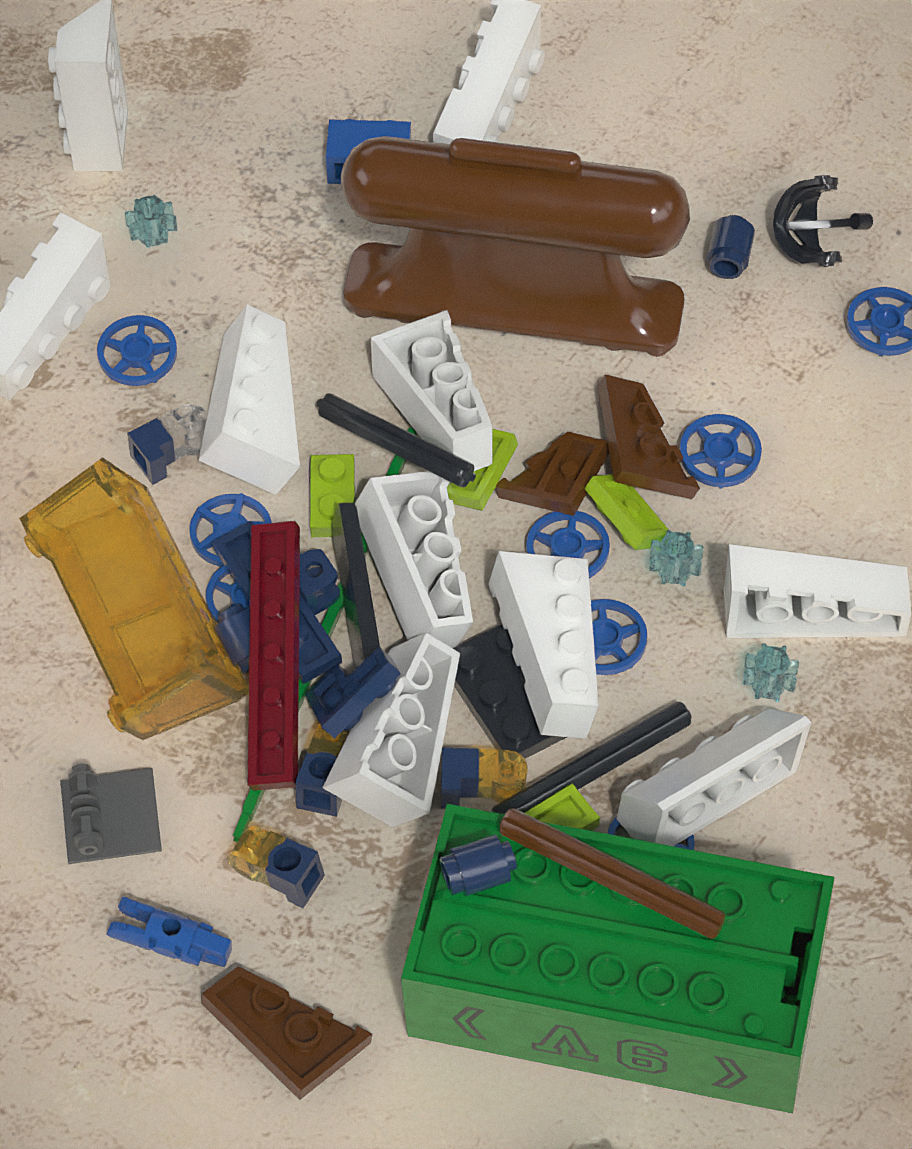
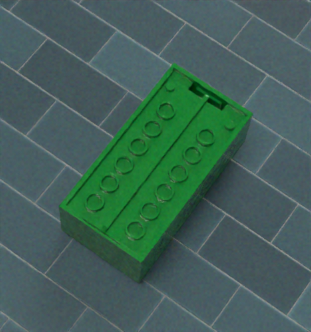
[401,804,835,1114]

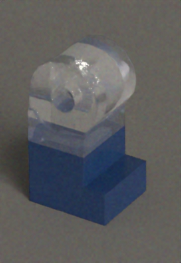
[127,404,208,485]

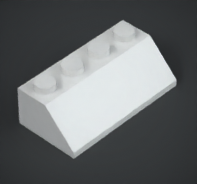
[48,0,128,171]
[617,708,812,846]

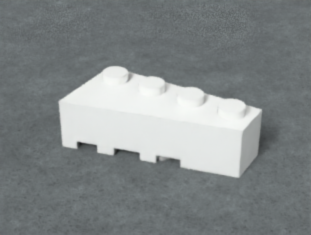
[433,0,545,144]
[0,212,111,401]
[198,304,300,495]
[371,310,492,471]
[355,471,473,648]
[724,544,911,638]
[488,551,598,739]
[323,633,460,827]

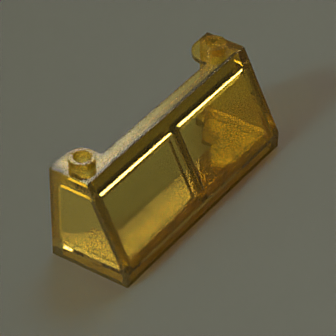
[19,457,249,740]

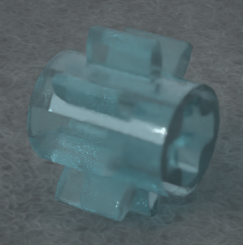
[125,195,178,248]
[649,530,704,587]
[742,643,799,702]

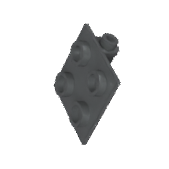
[60,763,162,864]

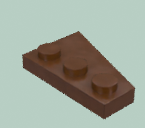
[597,374,700,499]
[201,966,372,1100]

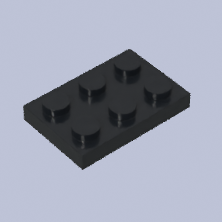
[453,624,567,767]

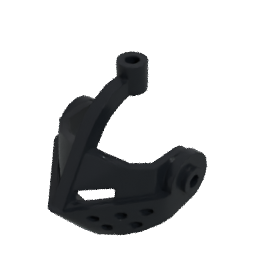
[773,175,873,267]

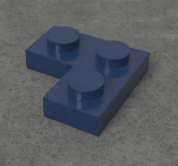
[305,646,401,739]

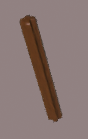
[500,808,725,939]

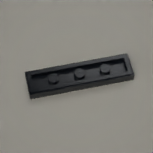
[331,503,380,669]

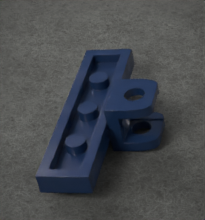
[212,521,342,684]

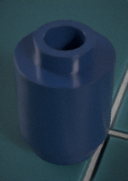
[707,215,755,279]
[214,604,250,674]
[440,834,517,897]

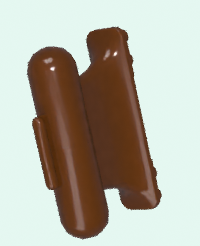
[341,136,690,357]

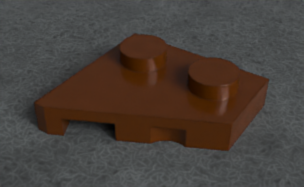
[496,432,609,516]

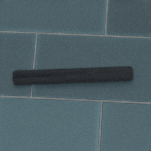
[316,393,476,488]
[491,702,692,814]

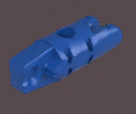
[106,896,232,967]

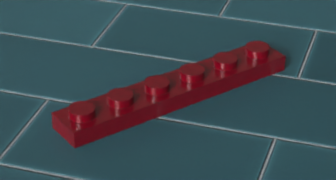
[248,521,300,791]

